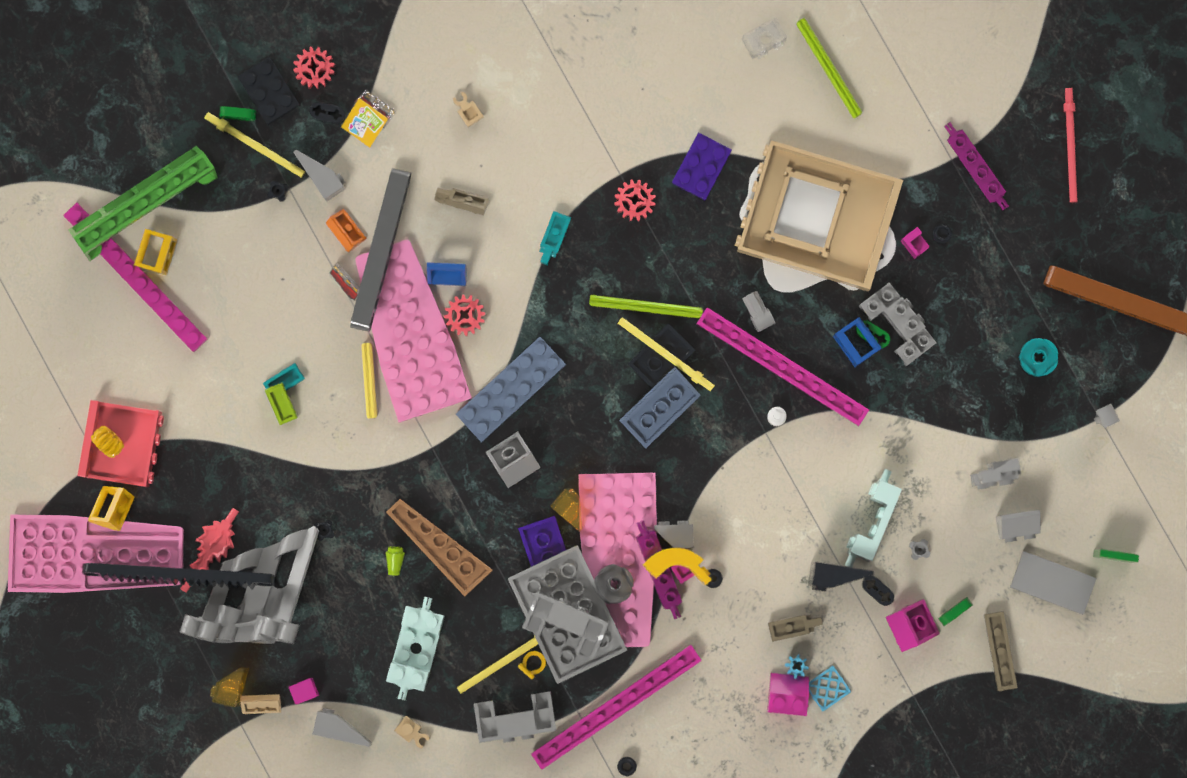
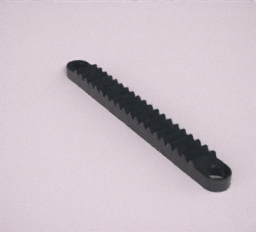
[82,563,275,589]

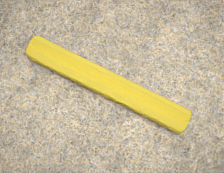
[361,343,377,419]

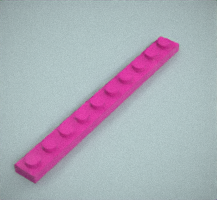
[63,203,208,352]
[697,308,869,427]
[531,645,702,770]

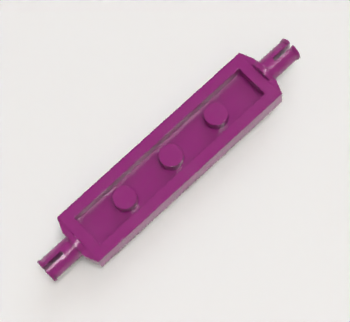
[944,122,1009,211]
[636,520,682,619]

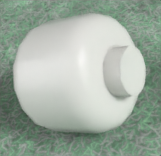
[767,407,787,426]

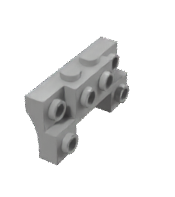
[859,283,936,366]
[970,458,1021,490]
[522,592,609,659]
[474,691,556,743]

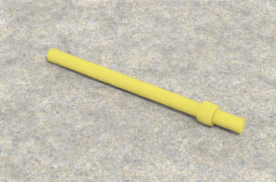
[205,112,305,178]
[618,317,715,391]
[457,636,538,693]

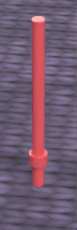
[1064,88,1077,203]

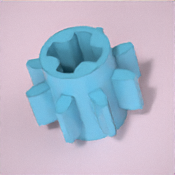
[784,654,809,679]

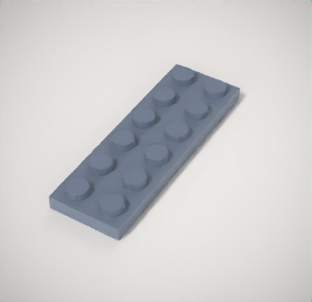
[456,337,566,443]

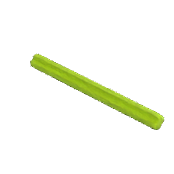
[796,18,862,118]
[589,295,703,318]

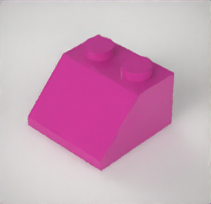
[886,599,940,652]
[767,673,809,716]

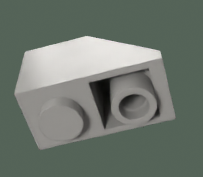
[654,521,694,548]

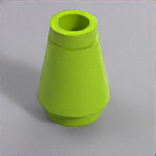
[386,547,405,575]

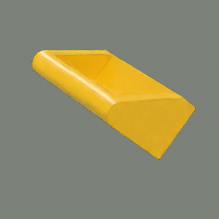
[134,229,178,275]
[88,486,135,531]

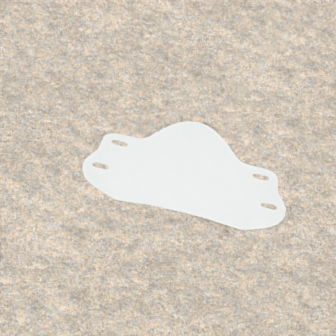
[740,162,896,292]

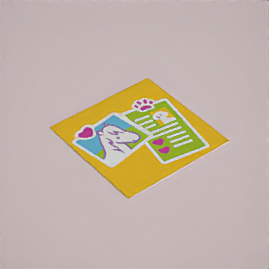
[341,98,388,148]

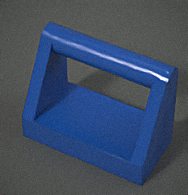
[427,262,467,286]
[833,317,882,367]

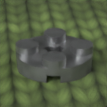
[594,564,634,604]

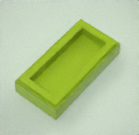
[265,382,298,425]

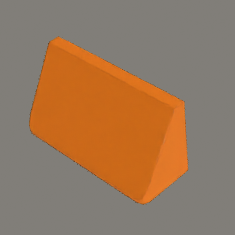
[326,209,367,252]

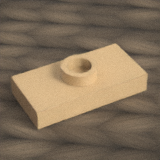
[240,694,282,714]

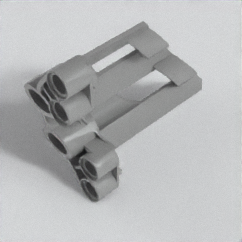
[180,526,319,644]

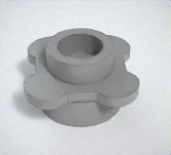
[909,539,930,560]

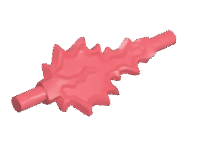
[180,508,239,593]

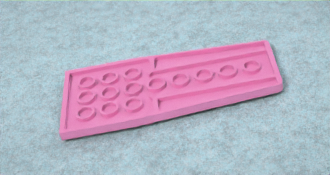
[355,240,472,423]
[579,473,657,647]
[8,515,184,593]

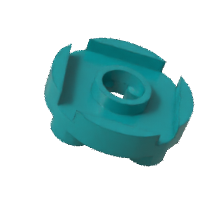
[1019,338,1058,377]

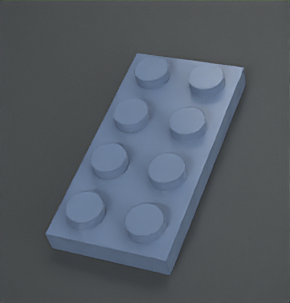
[619,367,701,448]

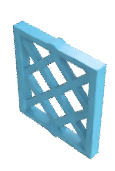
[809,666,851,712]

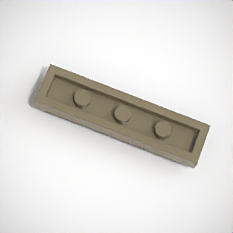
[984,611,1018,691]

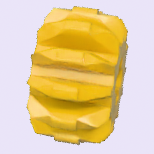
[91,426,124,458]

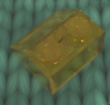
[550,489,583,532]
[210,667,249,707]

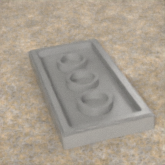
[1010,551,1097,615]

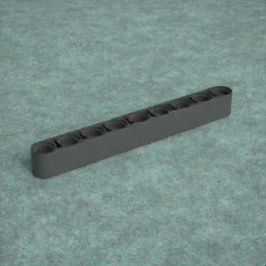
[350,168,411,332]

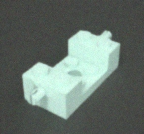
[845,469,902,568]
[386,597,445,700]

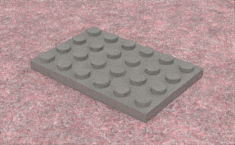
[508,545,627,684]

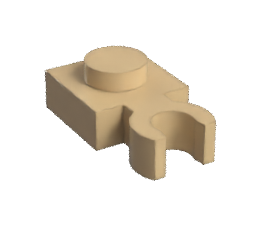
[453,92,484,128]
[394,715,430,749]

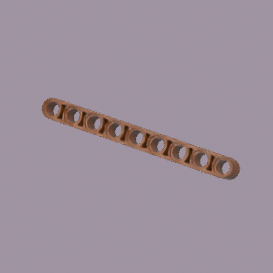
[1043,266,1187,336]

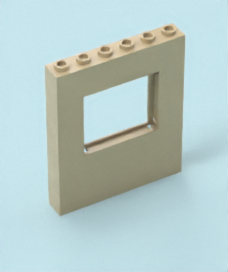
[735,140,903,292]

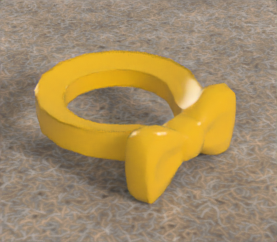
[518,651,546,679]

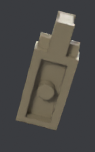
[434,187,489,215]
[768,615,823,642]

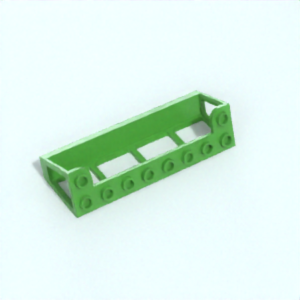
[68,146,218,261]

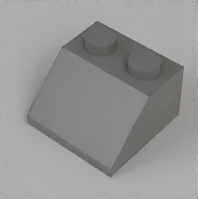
[486,432,541,488]
[996,510,1040,543]

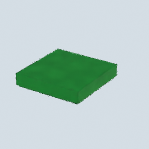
[1093,549,1139,563]

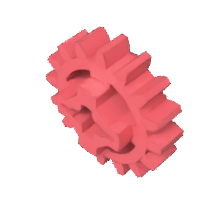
[293,47,335,89]
[615,180,656,221]
[444,294,486,337]

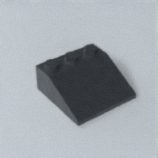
[808,562,874,592]

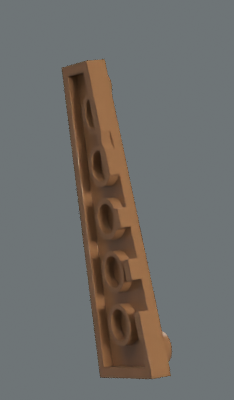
[386,499,493,596]

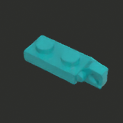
[539,211,571,266]

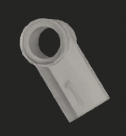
[742,291,775,332]
[1094,404,1120,428]

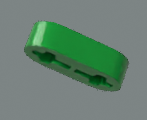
[219,106,256,121]
[856,321,890,348]
[938,597,973,626]

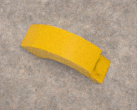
[642,548,712,585]

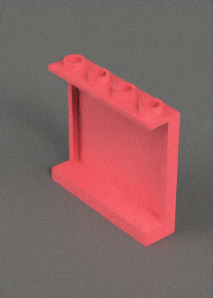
[77,400,164,487]

